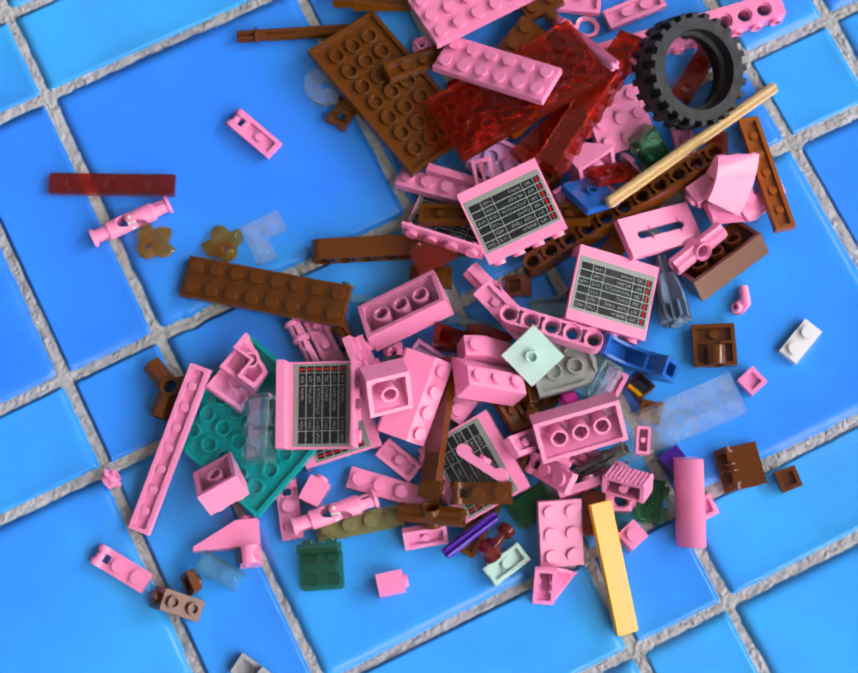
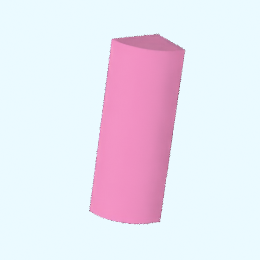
[673,456,706,548]

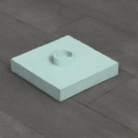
[501,324,564,387]

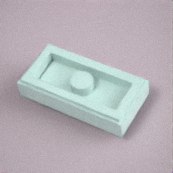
[482,542,531,587]

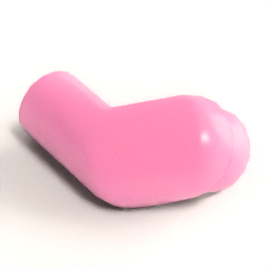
[731,285,751,315]

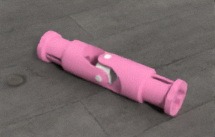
[88,195,174,247]
[289,489,380,536]

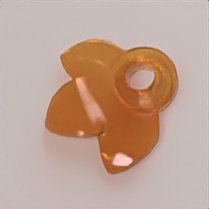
[137,224,175,259]
[201,225,243,262]

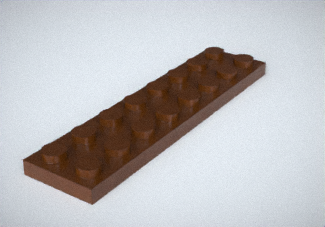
[179,255,353,329]

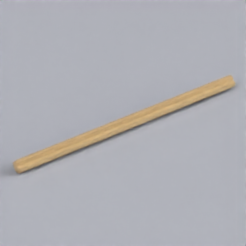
[604,83,778,208]

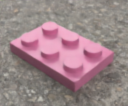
[536,498,584,567]

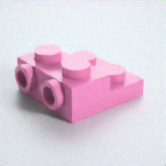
[342,334,380,380]

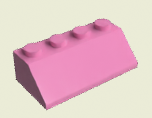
[357,269,454,352]
[376,347,452,447]
[529,391,629,464]

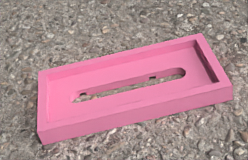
[614,201,701,262]

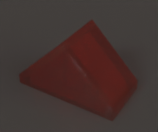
[432,322,468,353]

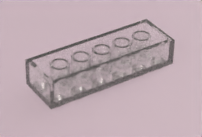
[615,372,748,465]

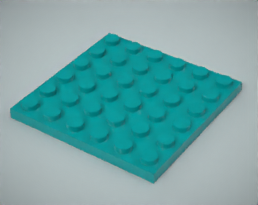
[163,334,318,519]

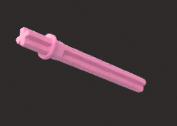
[555,14,620,72]

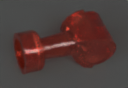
[478,522,515,564]

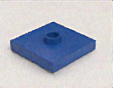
[561,175,620,216]

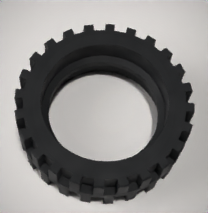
[631,12,747,130]

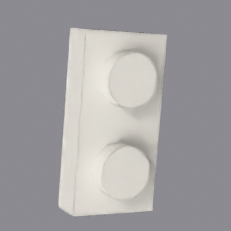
[778,318,822,366]

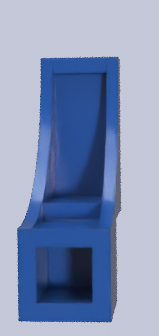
[598,333,680,383]

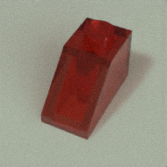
[408,242,458,276]

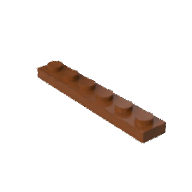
[736,116,796,233]

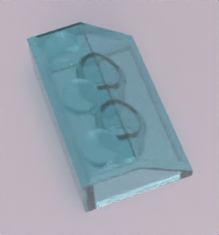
[242,392,276,464]

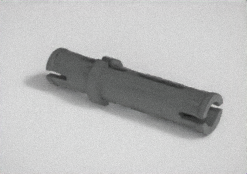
[570,442,630,483]

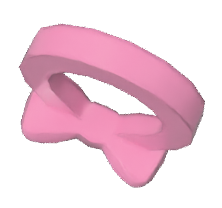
[573,16,600,39]

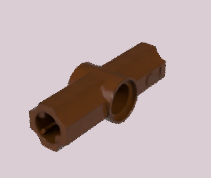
[397,500,467,530]

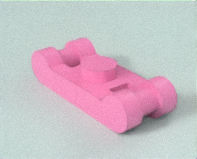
[456,444,509,482]

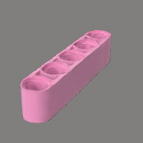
[499,304,604,354]

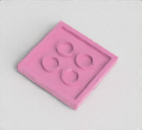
[578,84,658,154]

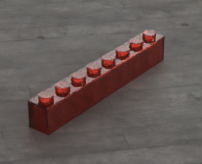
[535,30,642,179]

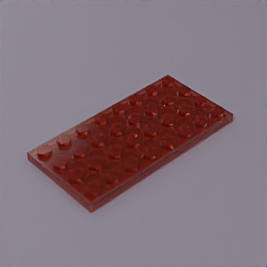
[423,19,611,163]

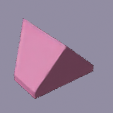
[532,566,577,605]

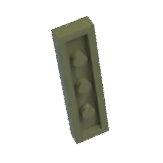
[316,504,405,543]

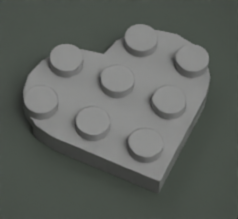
[535,330,597,400]

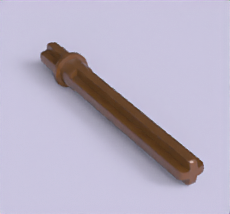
[237,24,348,44]

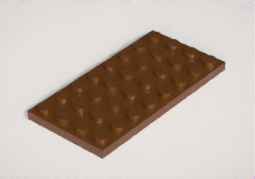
[307,11,476,178]

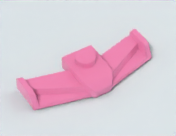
[703,180,786,225]

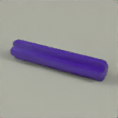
[442,511,499,559]

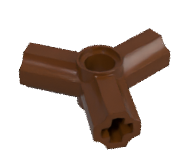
[143,357,185,422]

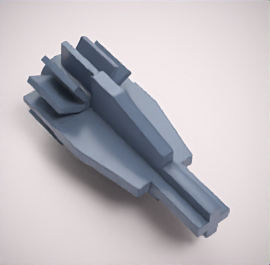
[654,254,692,328]

